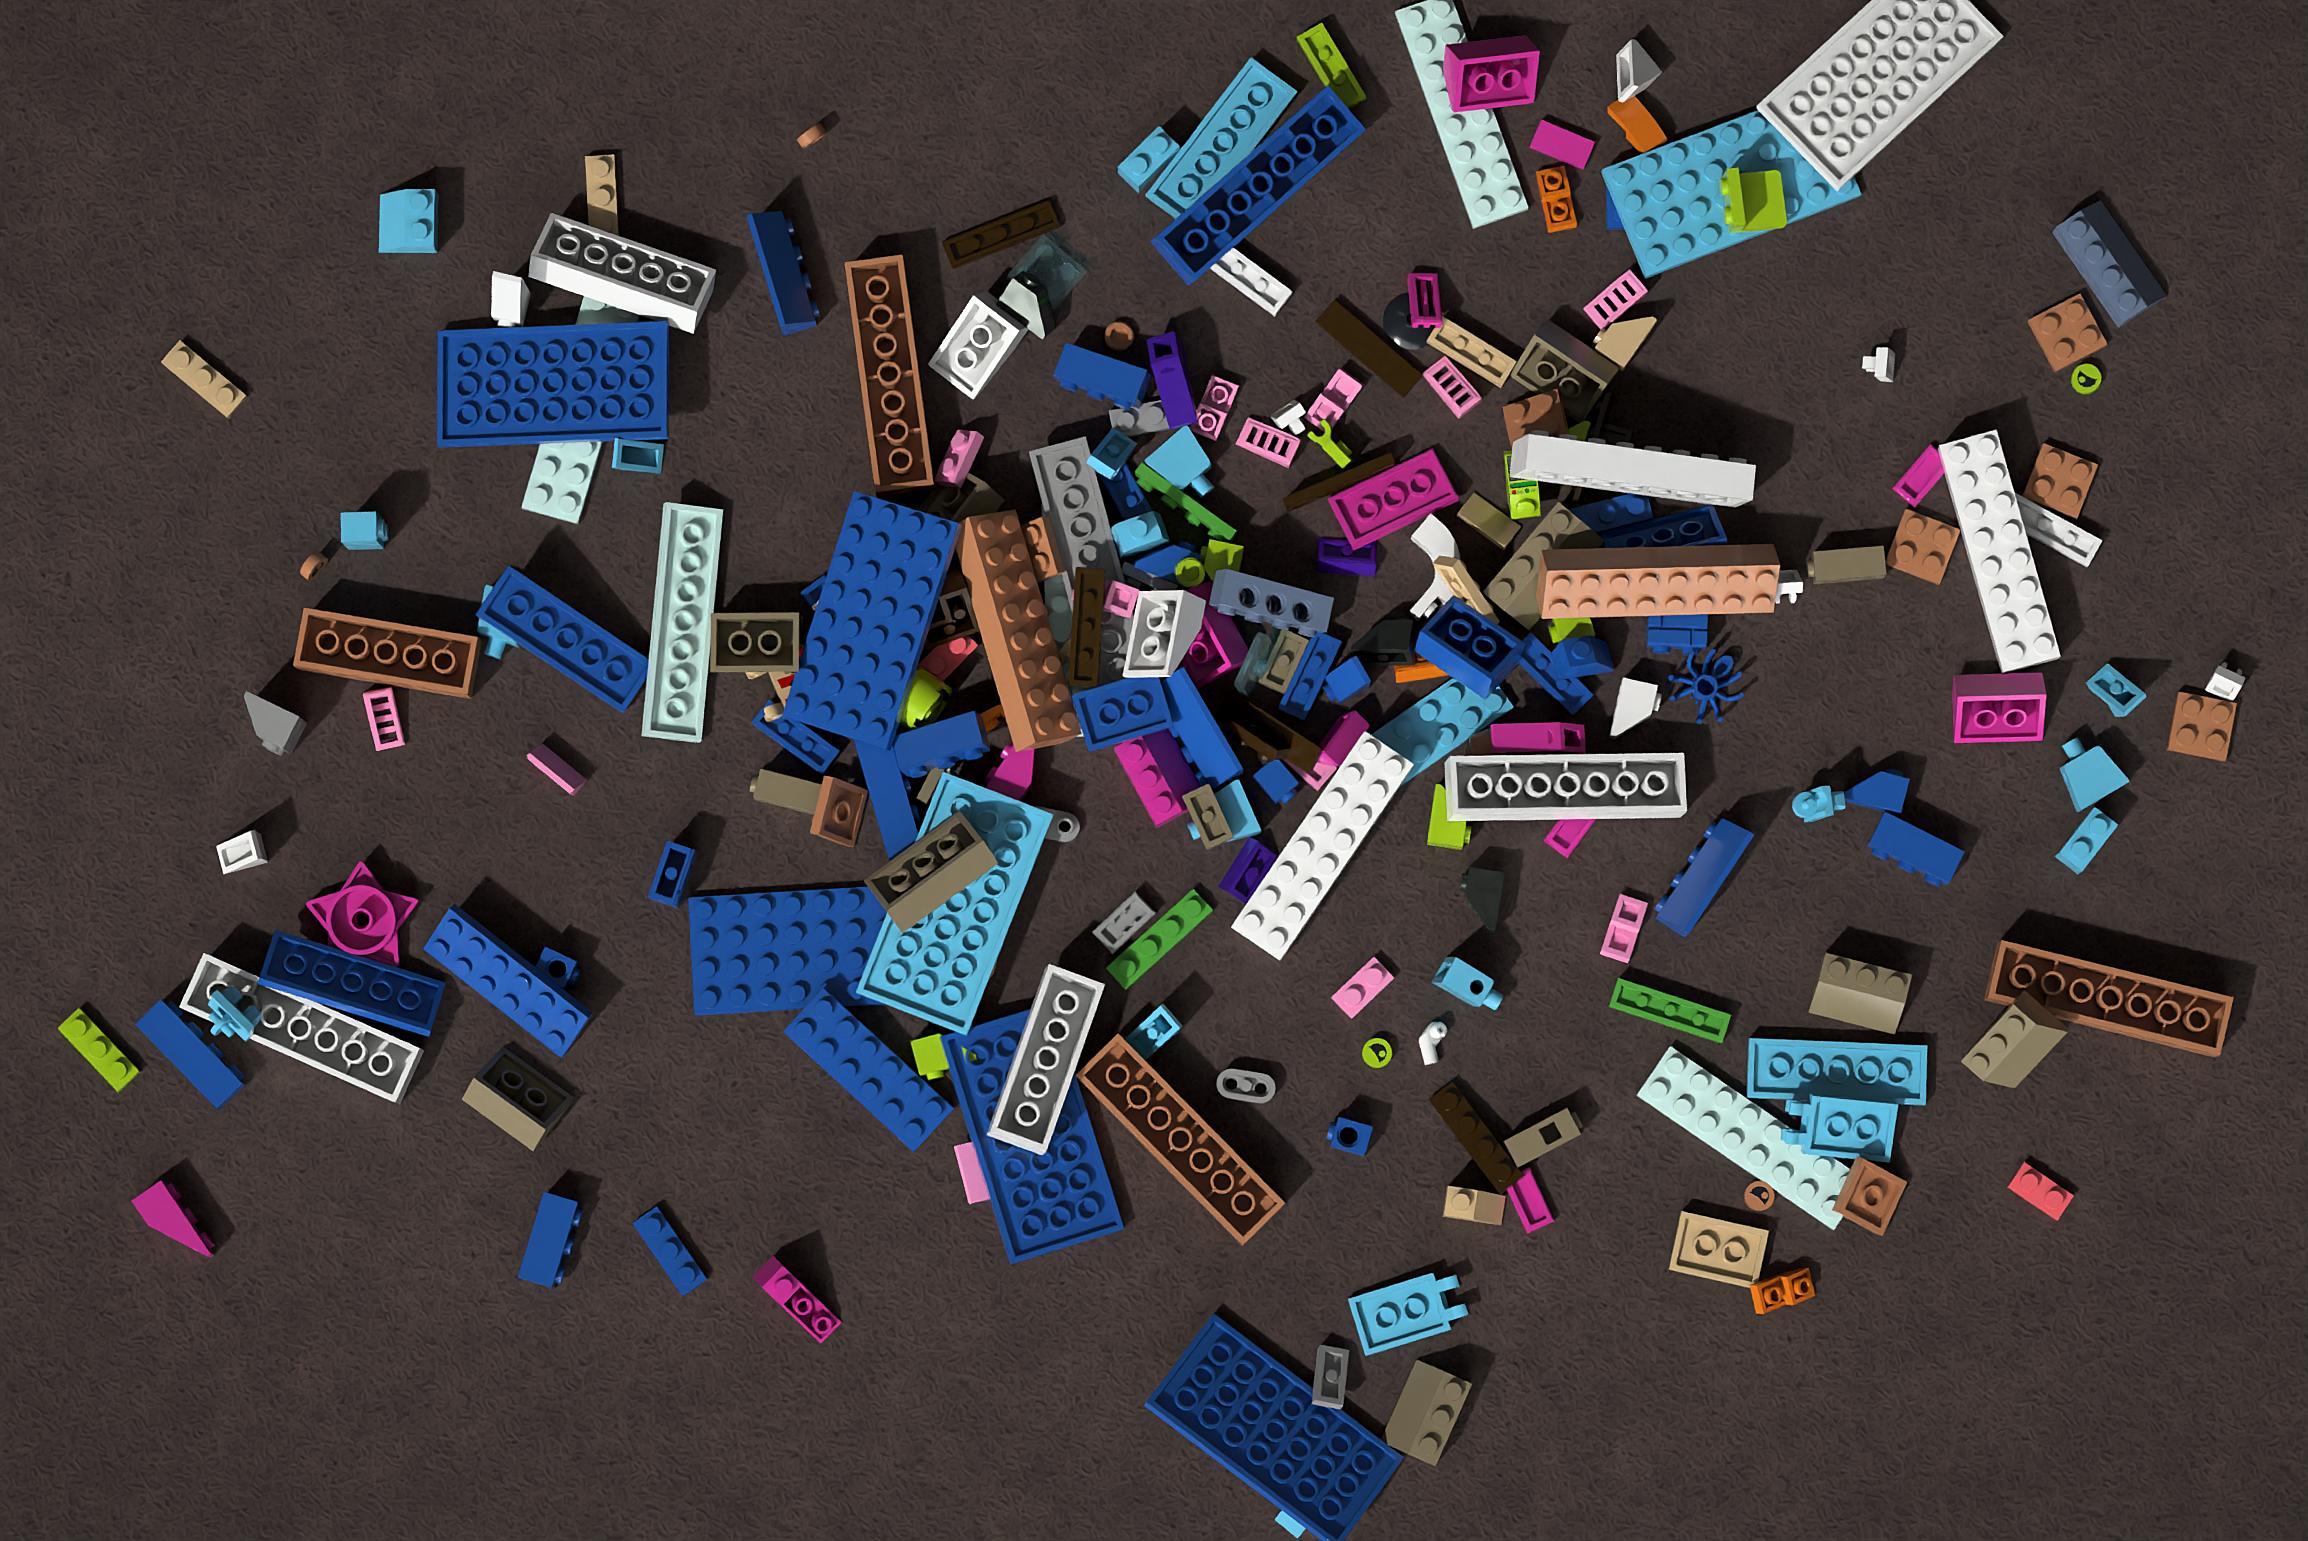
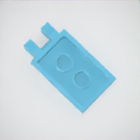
[1781,1093,1898,1162]
[1348,1273,1469,1356]

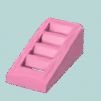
[1583,269,1648,330]
[1422,356,1482,419]
[1236,418,1301,468]
[363,686,405,751]

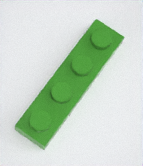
[1135,463,1237,543]
[1106,889,1213,990]
[1609,978,1731,1044]

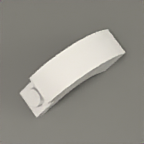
[1409,513,1460,621]

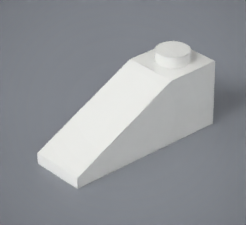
[491,271,531,328]

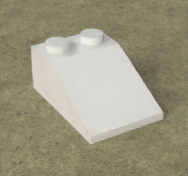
[928,290,1028,400]
[1123,590,1206,678]

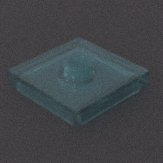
[1234,632,1274,700]

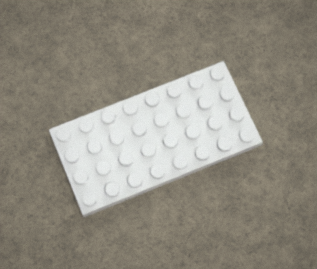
[1756,0,2004,191]

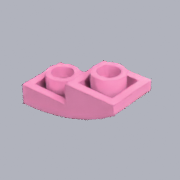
[1190,375,1240,441]

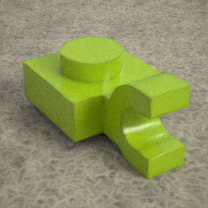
[1307,419,1354,469]

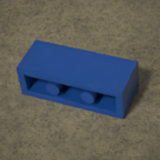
[1054,343,1152,410]
[893,710,990,778]
[1867,812,1965,887]
[518,1192,584,1288]

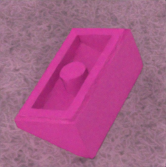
[1317,711,1369,766]

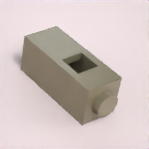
[1806,546,1887,584]
[750,769,822,815]
[1503,1108,1583,1168]

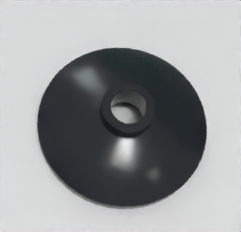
[1383,292,1435,350]

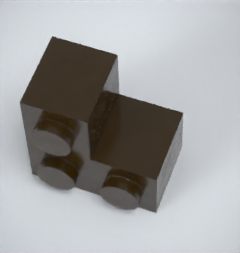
[924,567,980,650]

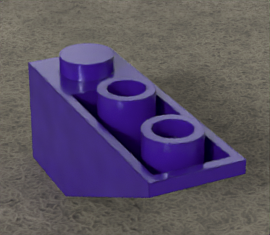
[1147,331,1198,430]

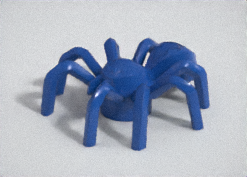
[1668,649,1744,724]

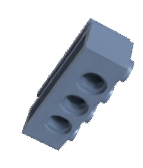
[1209,569,1334,637]

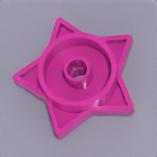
[306,861,419,967]

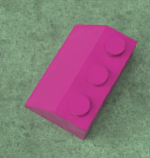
[1443,35,1540,113]
[1179,581,1253,690]
[1952,673,2047,743]
[1114,729,1201,829]

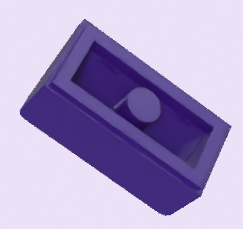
[1316,538,1377,576]
[1218,837,1279,904]

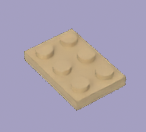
[1668,1211,1769,1288]

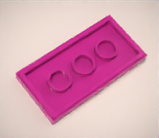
[1327,448,1459,551]

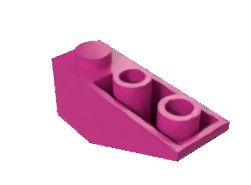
[1491,722,1586,755]
[985,742,1035,802]
[132,1181,215,1257]
[752,1256,842,1344]

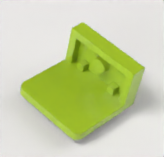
[1719,167,1787,234]

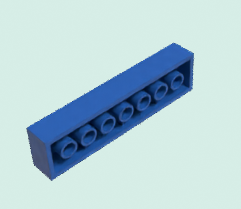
[1150,86,1366,285]

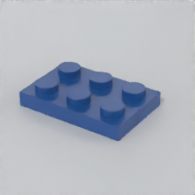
[1071,677,1174,753]

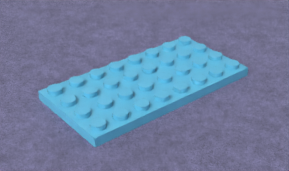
[1601,110,1861,279]
[856,772,1054,1036]

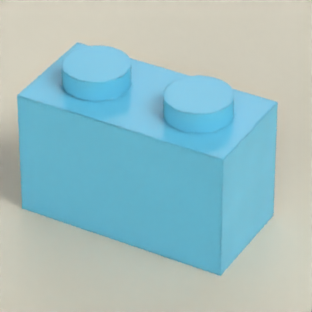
[1118,126,1180,193]
[341,511,389,550]
[2055,807,2118,874]

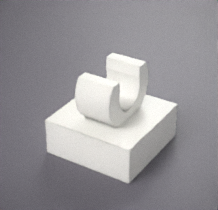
[1862,347,1895,382]
[1270,400,1306,435]
[1775,570,1803,604]
[2205,662,2245,702]

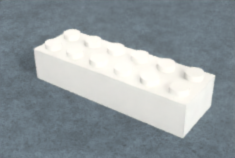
[528,213,716,334]
[986,964,1105,1155]

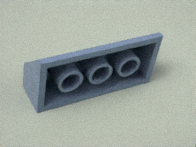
[2052,200,2167,328]

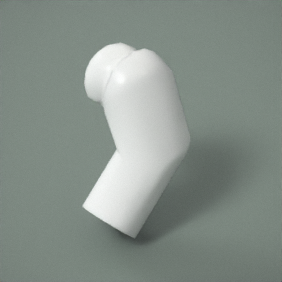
[1419,1022,1447,1065]

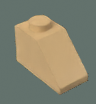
[1593,316,1657,372]
[1442,1186,1506,1225]

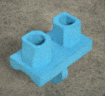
[1792,786,1846,822]
[208,985,262,1042]

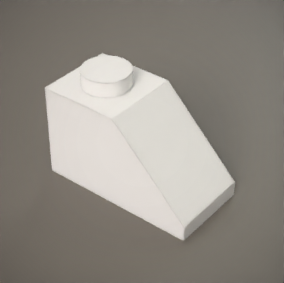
[1609,678,1661,739]

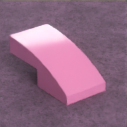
[1304,368,1365,432]
[1071,579,1140,618]
[1600,894,1648,963]

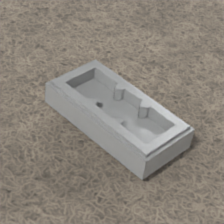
[1092,892,1156,954]

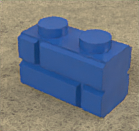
[1646,614,1708,655]
[648,841,697,909]

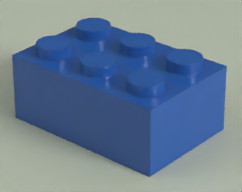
[1414,595,1525,700]

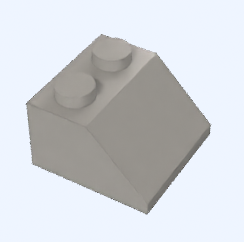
[244,691,307,756]

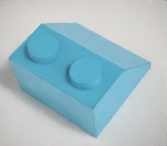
[379,189,439,253]

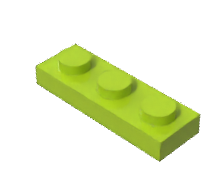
[1297,23,1366,109]
[58,1008,140,1092]

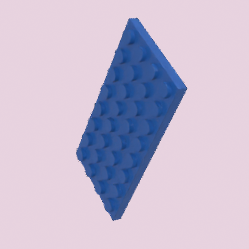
[437,321,669,448]
[782,491,962,750]
[688,887,887,1016]
[940,1009,1124,1265]
[1144,1313,1404,1541]

